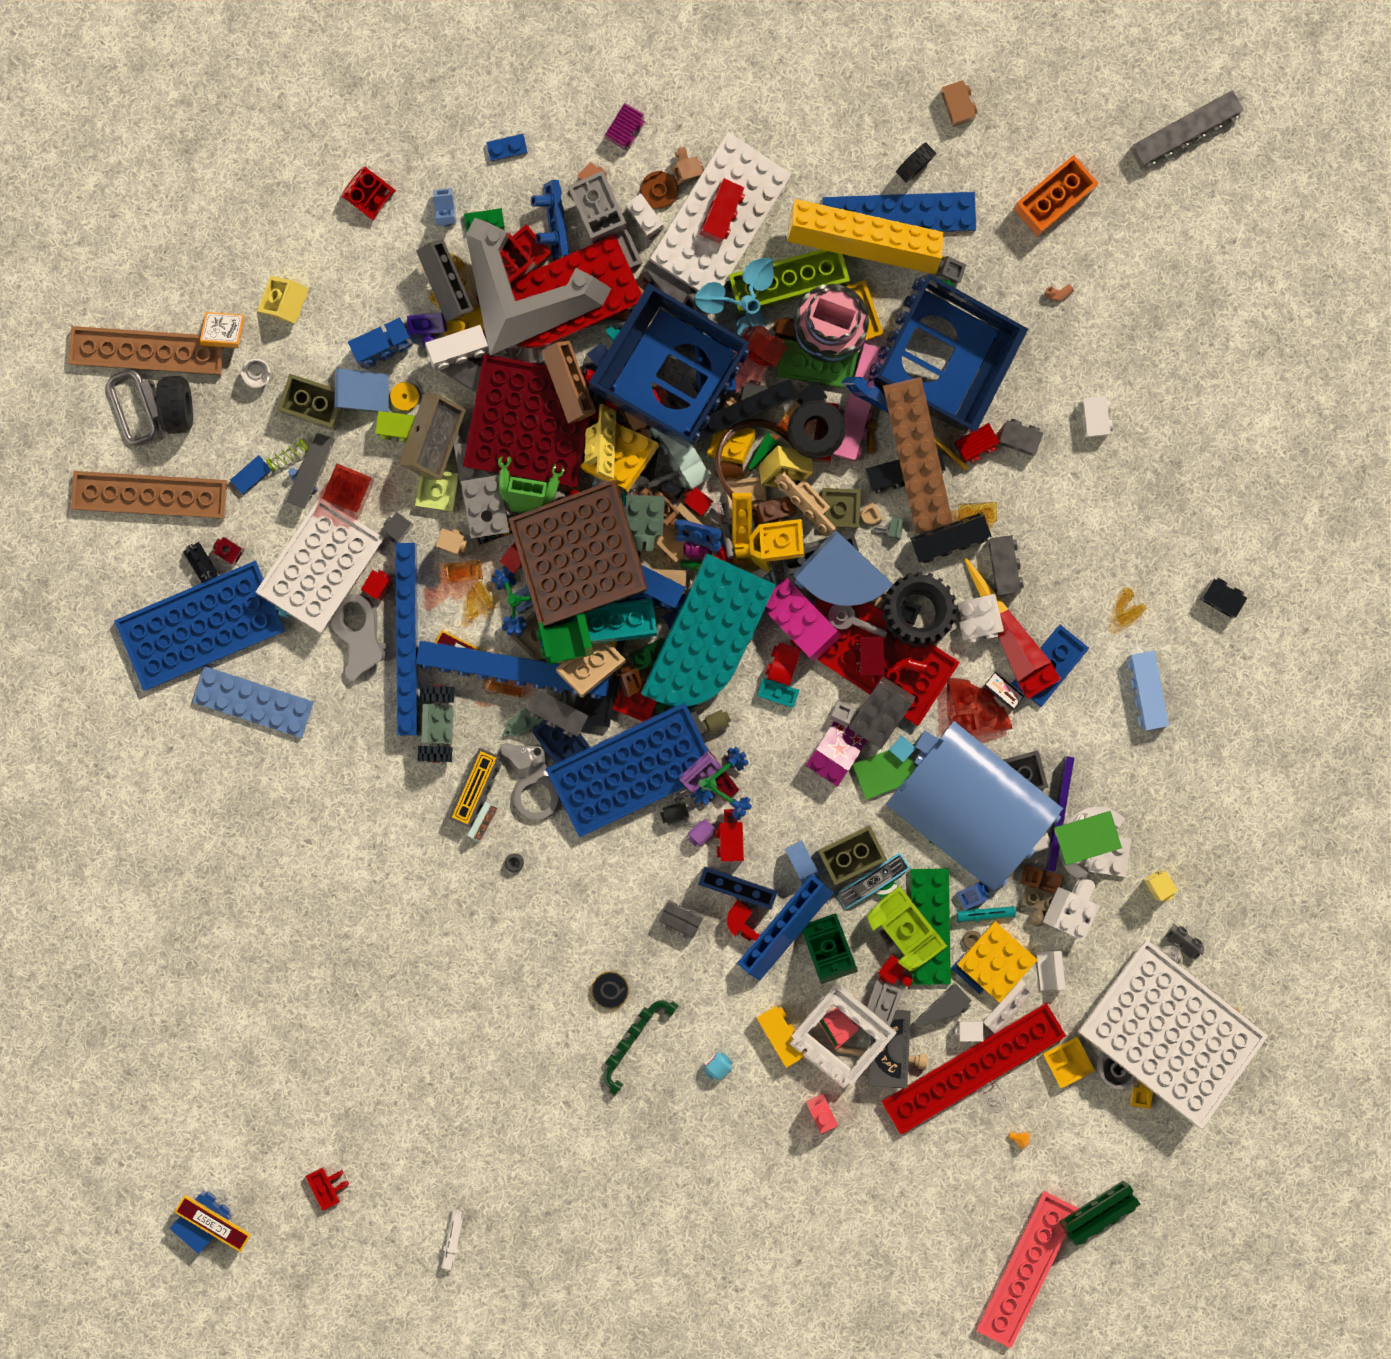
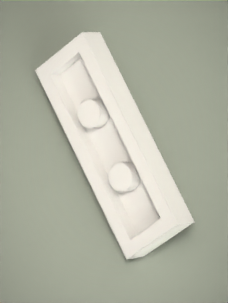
[983,980,1034,1033]

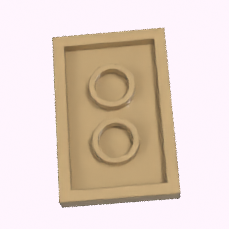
[556,642,625,698]

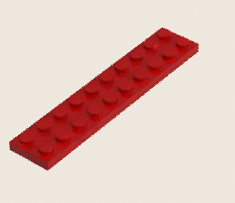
[881,1002,1066,1135]

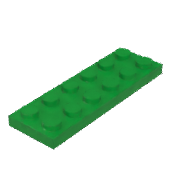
[910,868,951,985]

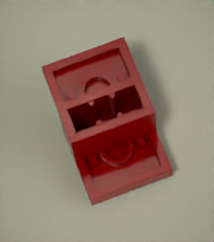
[500,224,552,284]

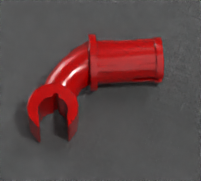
[886,656,927,682]

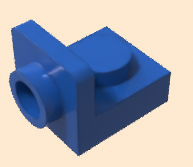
[956,881,990,910]

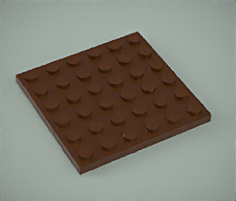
[509,480,648,628]

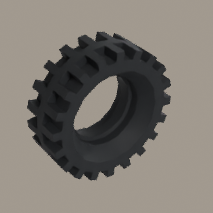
[881,572,958,648]

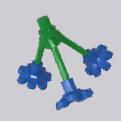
[491,566,532,636]
[690,747,752,820]

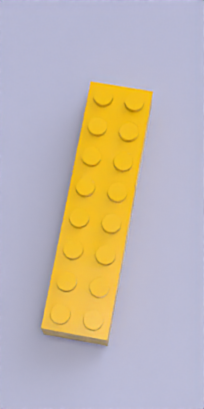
[787,199,943,275]

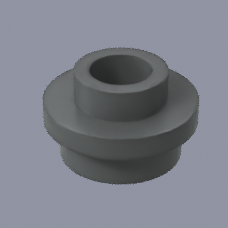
[505,853,524,873]

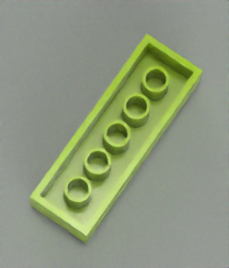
[728,249,850,315]

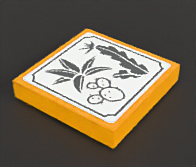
[200,312,245,348]

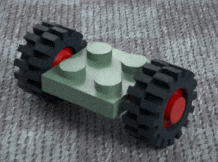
[417,685,455,763]

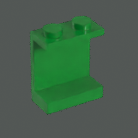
[536,613,594,665]

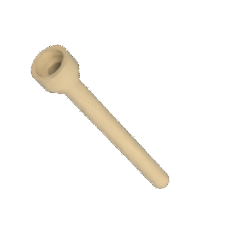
[835,1045,928,1070]

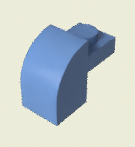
[433,188,457,227]
[785,840,821,885]

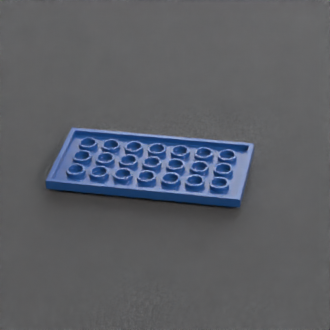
[114,560,286,691]
[545,702,709,838]

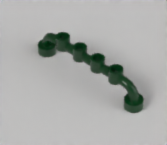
[604,1000,679,1097]

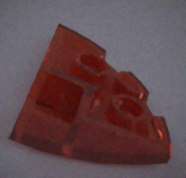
[947,678,1012,737]

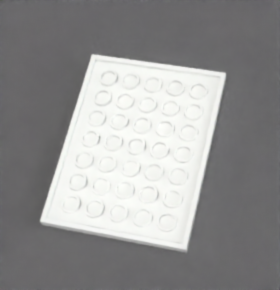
[1078,940,1268,1129]

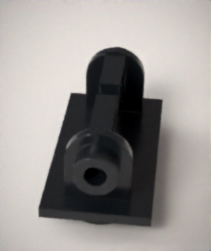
[183,542,219,583]

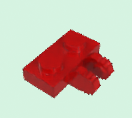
[305,1166,349,1211]

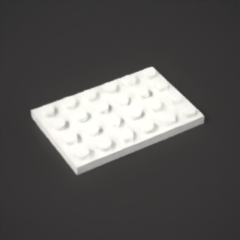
[256,498,384,634]

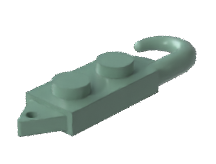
[503,687,568,737]

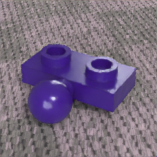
[407,312,447,349]

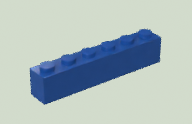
[737,874,834,981]

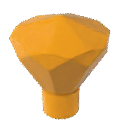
[1009,1131,1030,1150]

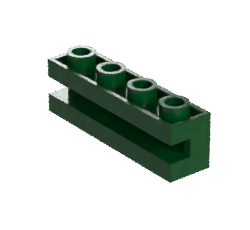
[1059,1181,1141,1246]

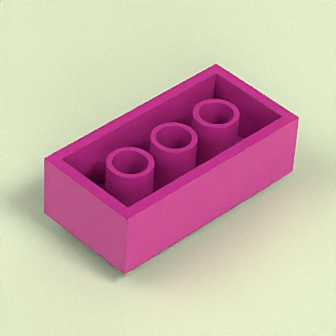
[765,577,842,662]

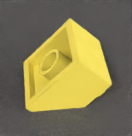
[257,276,309,324]

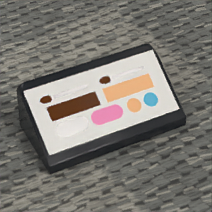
[983,672,1024,711]

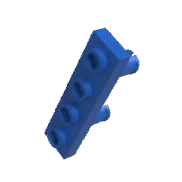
[530,180,569,260]

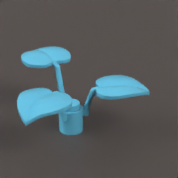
[694,258,774,345]

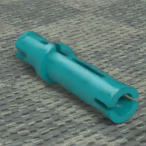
[956,906,1016,923]

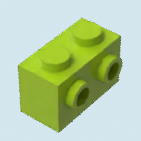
[375,411,416,442]

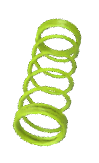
[266,438,309,472]

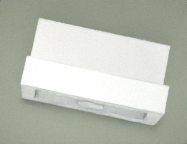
[1036,950,1066,991]

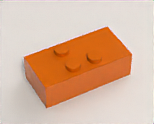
[1013,155,1099,237]

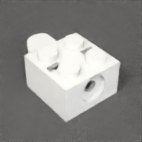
[1043,877,1100,941]

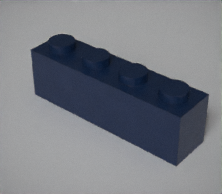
[698,866,778,910]

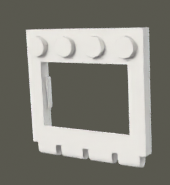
[790,982,896,1088]

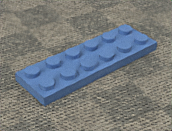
[192,666,314,738]

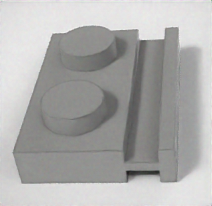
[866,980,903,1026]

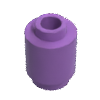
[687,819,716,847]

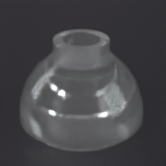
[1160,943,1183,966]

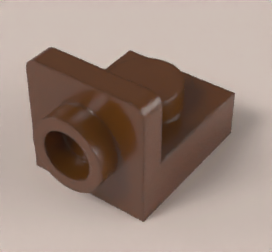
[613,666,643,697]

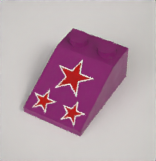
[805,721,867,787]

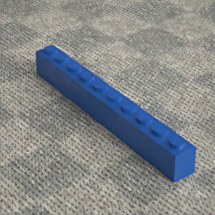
[396,543,419,736]
[416,641,610,699]

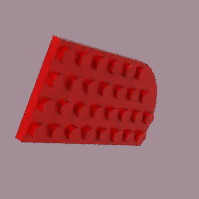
[476,234,642,348]

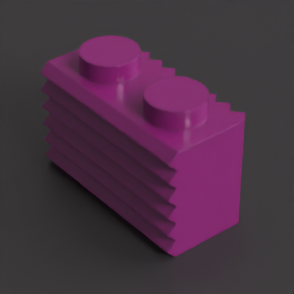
[605,103,646,150]

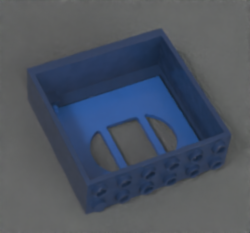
[868,274,1028,433]
[589,283,750,449]

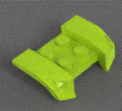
[867,885,947,971]

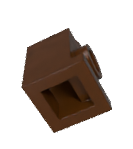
[773,318,796,340]

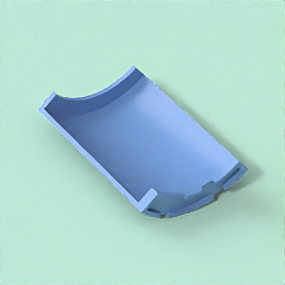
[885,721,1063,892]

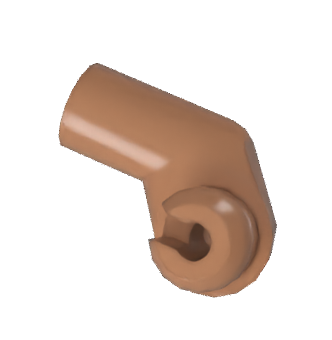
[1045,284,1074,302]

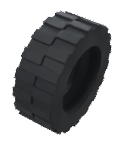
[896,142,937,183]

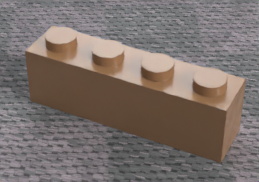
[542,341,596,423]

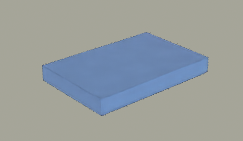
[335,368,389,412]

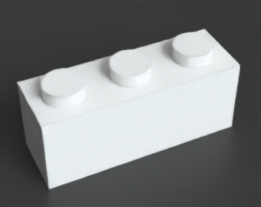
[426,325,488,370]

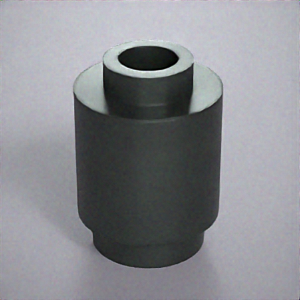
[660,802,690,826]

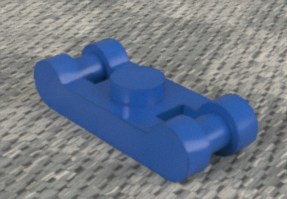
[675,520,722,551]

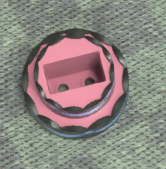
[793,284,869,363]

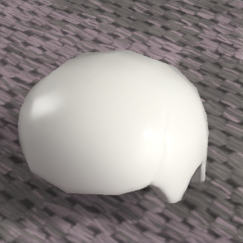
[241,358,270,388]

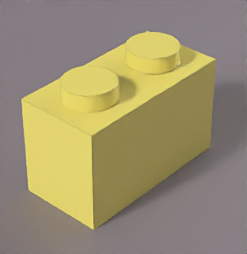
[1143,870,1178,902]

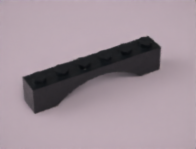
[688,379,798,443]

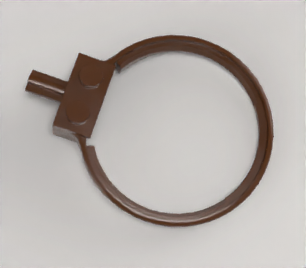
[715,419,801,528]

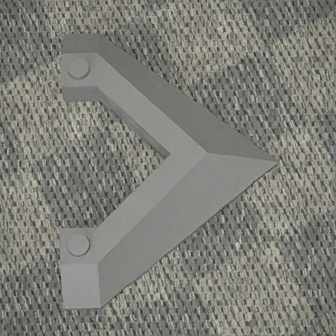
[466,218,611,356]

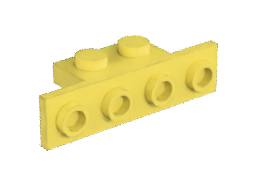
[585,404,616,480]

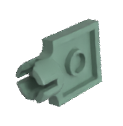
[625,495,665,552]

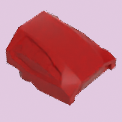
[341,166,396,221]

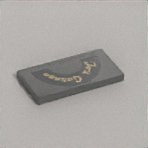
[868,1010,911,1089]

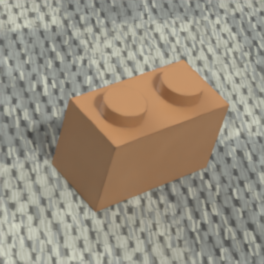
[940,80,977,127]

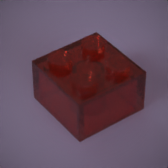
[739,325,788,368]
[322,463,375,515]

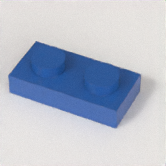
[486,134,528,162]

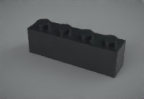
[865,448,946,494]
[910,512,992,564]

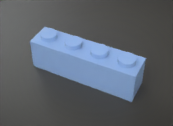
[1127,650,1169,731]

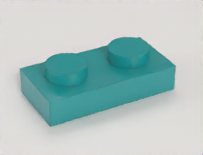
[757,678,799,708]

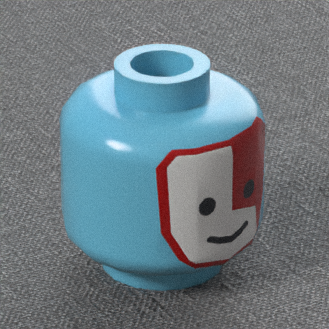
[704,1052,733,1081]

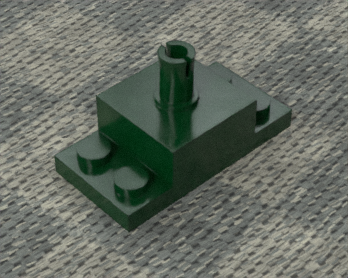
[802,913,858,984]

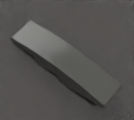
[286,433,335,509]

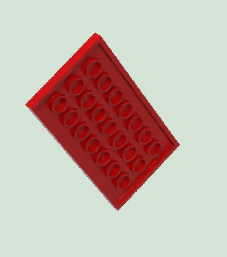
[790,598,960,726]

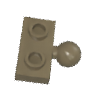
[1021,886,1055,927]

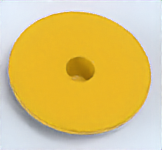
[390,382,419,411]

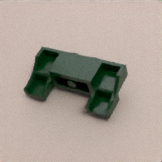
[628,638,698,714]

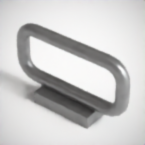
[107,369,159,446]

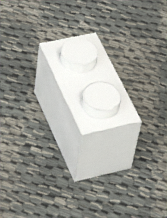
[625,194,663,239]
[1081,396,1113,438]

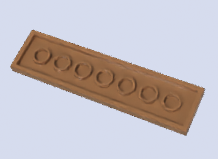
[68,326,224,375]
[883,377,953,533]
[71,471,228,519]

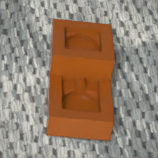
[1020,865,1064,893]

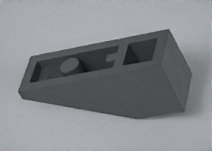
[913,983,972,1027]

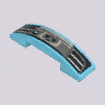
[835,852,910,910]

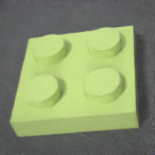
[415,472,459,512]

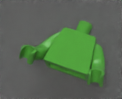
[498,457,564,515]

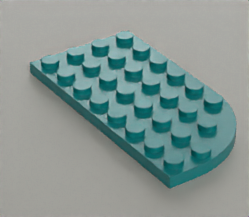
[641,553,776,706]

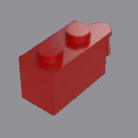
[716,809,744,862]

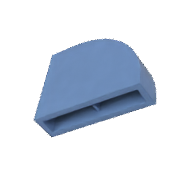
[793,530,893,606]

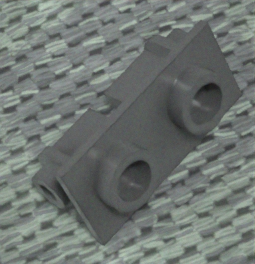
[1165,924,1205,960]

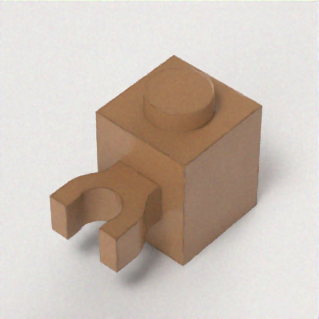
[672,147,704,186]

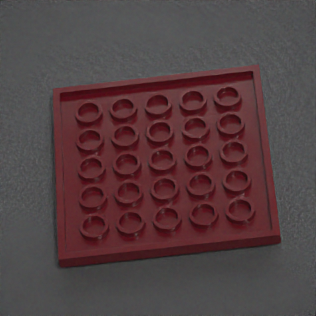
[463,354,595,489]

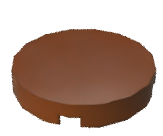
[640,171,678,209]

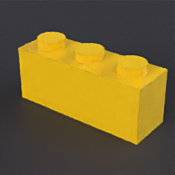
[756,1005,807,1068]

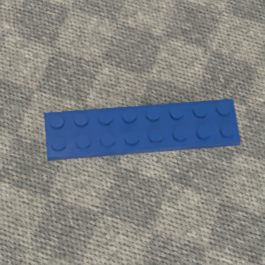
[822,192,976,232]

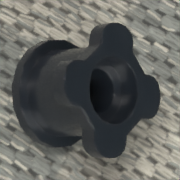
[659,480,685,505]

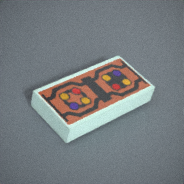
[467,801,499,842]

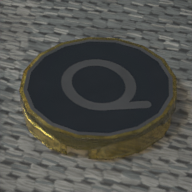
[591,971,630,1010]

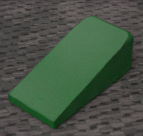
[748,432,778,471]

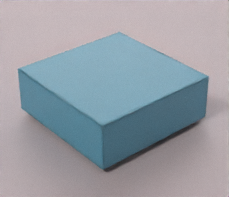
[889,735,916,762]

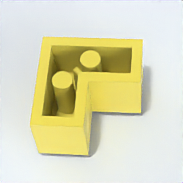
[758,446,813,488]

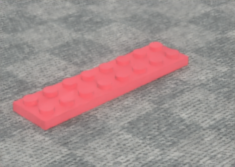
[976,1190,1079,1348]

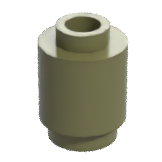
[702,709,731,735]

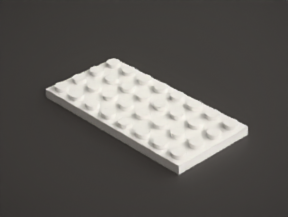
[649,132,791,292]

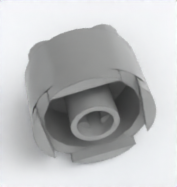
[1096,1053,1136,1089]

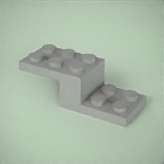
[568,171,642,269]
[454,442,509,538]

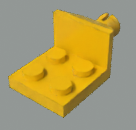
[735,519,805,572]

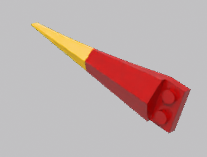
[964,558,1061,700]

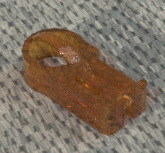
[482,679,523,698]

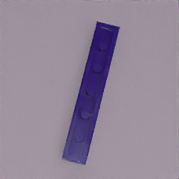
[1046,756,1074,872]

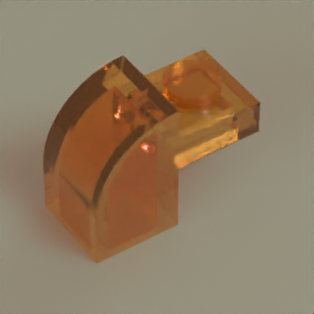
[439,560,483,584]

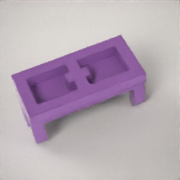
[679,751,722,793]

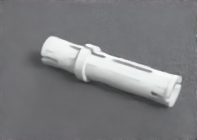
[441,1210,465,1270]

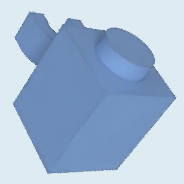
[914,730,938,765]

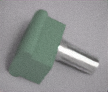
[874,517,904,539]

